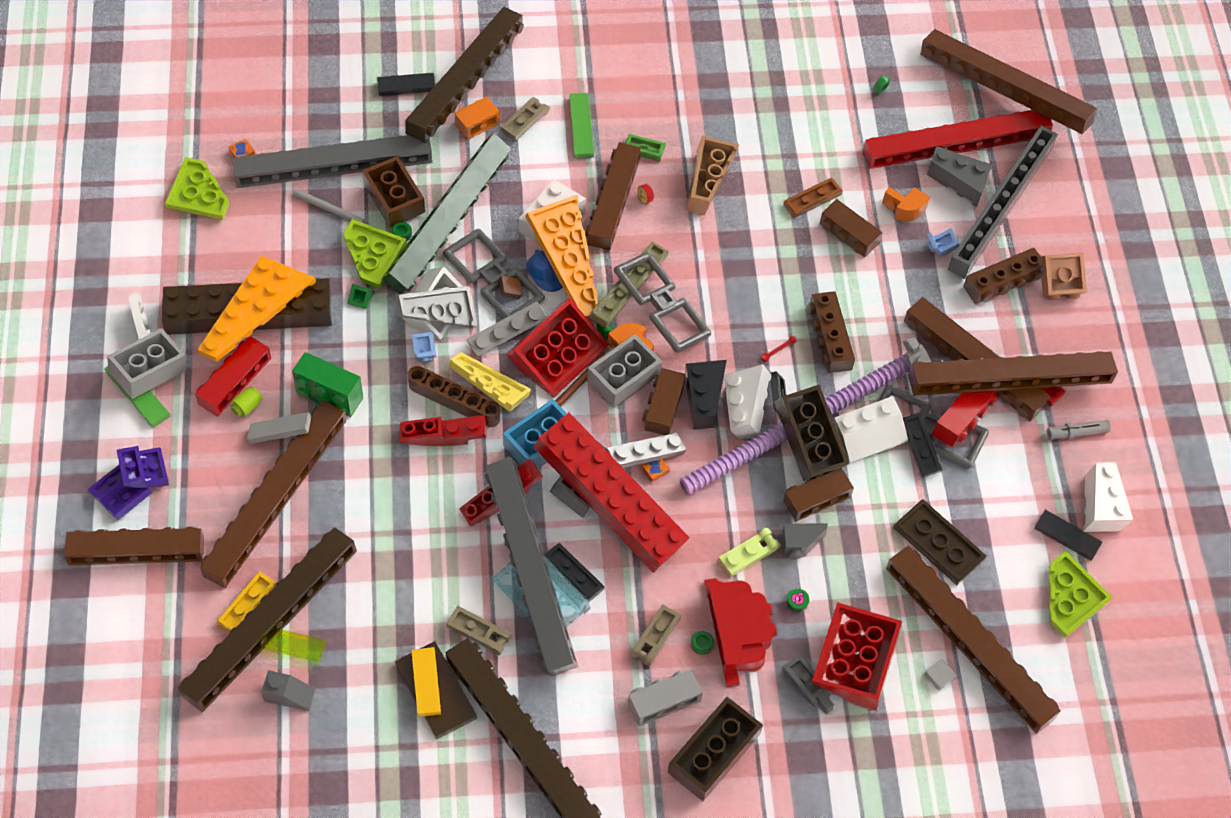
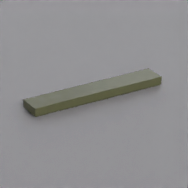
[589,241,669,328]

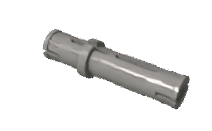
[1046,419,1111,441]

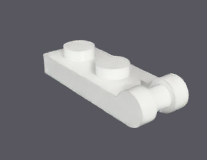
[128,293,151,339]

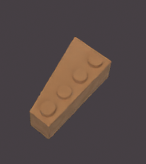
[686,136,739,215]

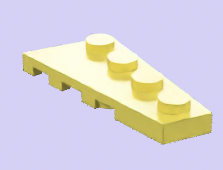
[449,352,531,412]

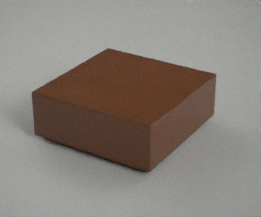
[498,276,522,299]

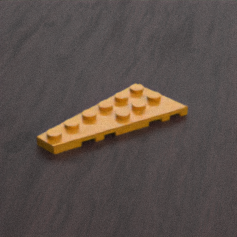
[198,255,316,362]

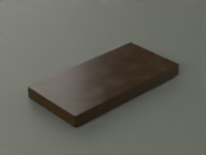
[893,499,987,585]
[395,641,477,740]

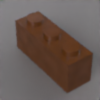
[819,199,883,258]
[642,368,686,435]
[783,467,854,522]

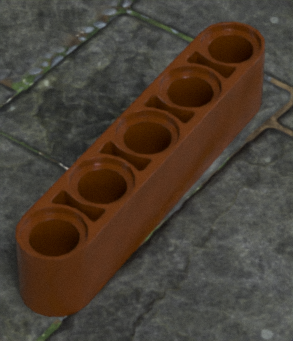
[408,366,500,427]

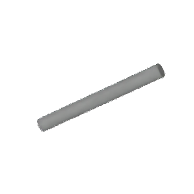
[293,189,365,223]

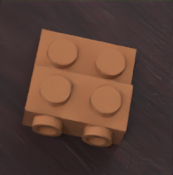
[1041,253,1087,300]

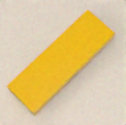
[216,571,277,633]
[412,647,441,717]

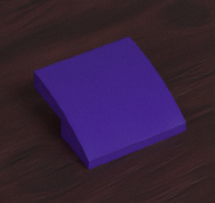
[116,446,169,488]
[88,465,152,520]

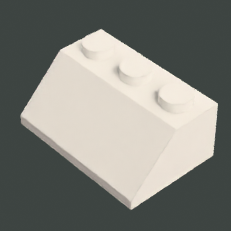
[403,267,463,340]
[834,396,908,463]

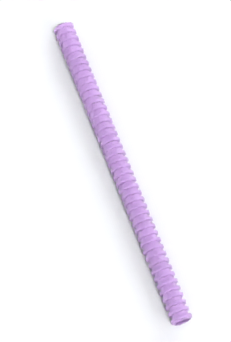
[679,354,910,495]

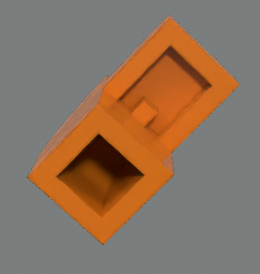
[882,187,930,222]
[608,323,654,352]

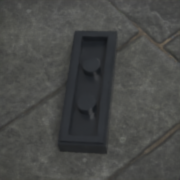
[377,72,435,96]
[903,412,943,478]
[1034,509,1103,561]
[544,543,605,603]

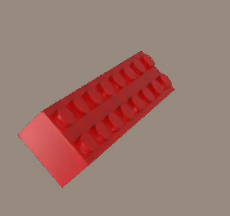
[533,412,690,573]

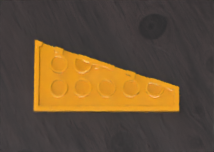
[525,195,599,318]

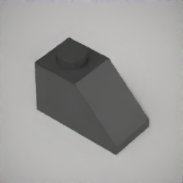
[782,523,828,559]
[261,670,315,711]

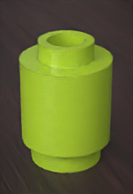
[231,387,263,417]

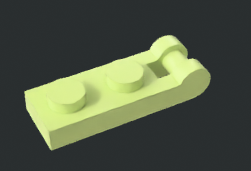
[718,528,781,578]

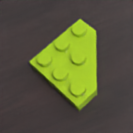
[165,157,230,220]
[343,219,407,289]
[1049,551,1113,638]

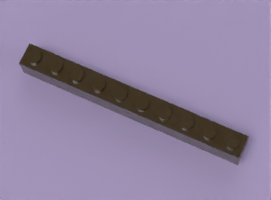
[405,6,524,143]
[178,527,357,713]
[445,638,602,818]

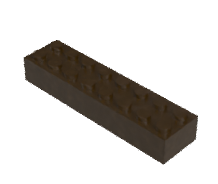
[162,278,332,335]

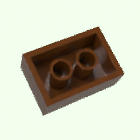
[362,156,425,227]

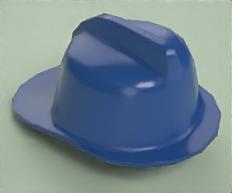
[526,249,563,292]

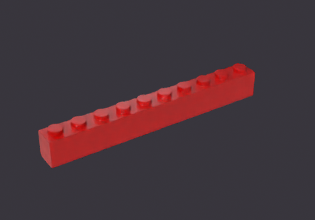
[862,110,1053,169]

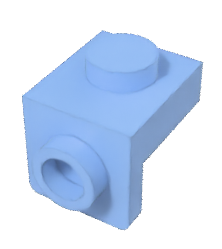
[927,228,960,257]
[411,331,437,362]

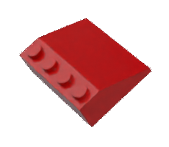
[505,298,610,397]
[812,602,902,711]

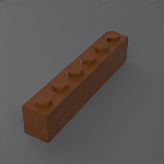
[585,142,641,251]
[64,526,204,566]

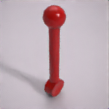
[761,336,797,362]

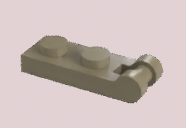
[501,97,550,141]
[630,604,681,667]
[446,605,512,655]

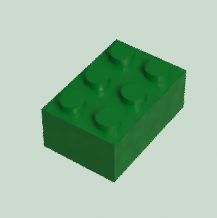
[292,352,364,417]

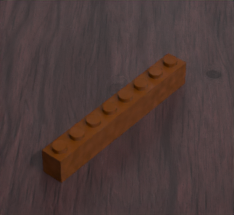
[903,296,1050,422]

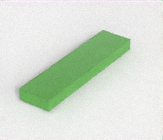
[569,93,594,158]
[104,366,171,428]

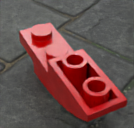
[399,415,487,446]
[459,458,544,527]

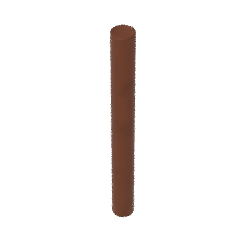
[555,352,606,407]

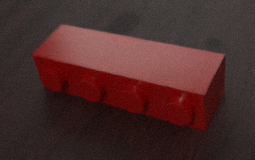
[195,336,272,417]
[932,391,999,448]

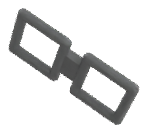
[443,228,545,319]
[614,252,712,353]
[878,385,989,469]

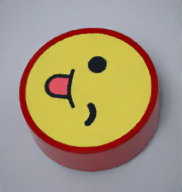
[637,184,654,204]

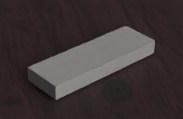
[247,412,311,444]

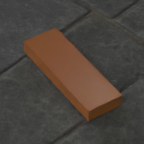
[783,177,843,218]

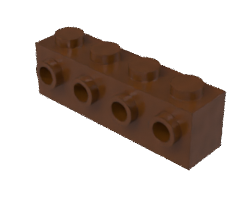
[963,247,1044,305]
[807,291,855,373]

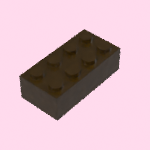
[774,384,850,481]
[667,696,763,802]

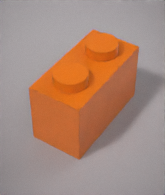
[455,96,500,140]

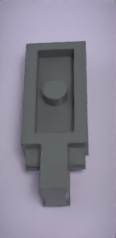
[782,655,834,715]

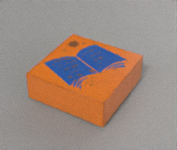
[228,138,256,157]
[640,459,670,482]

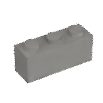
[628,669,703,726]

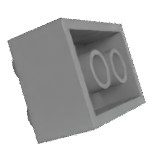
[107,328,186,399]
[587,334,662,408]

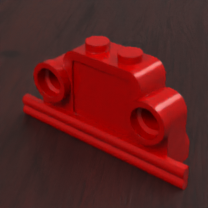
[704,578,777,687]

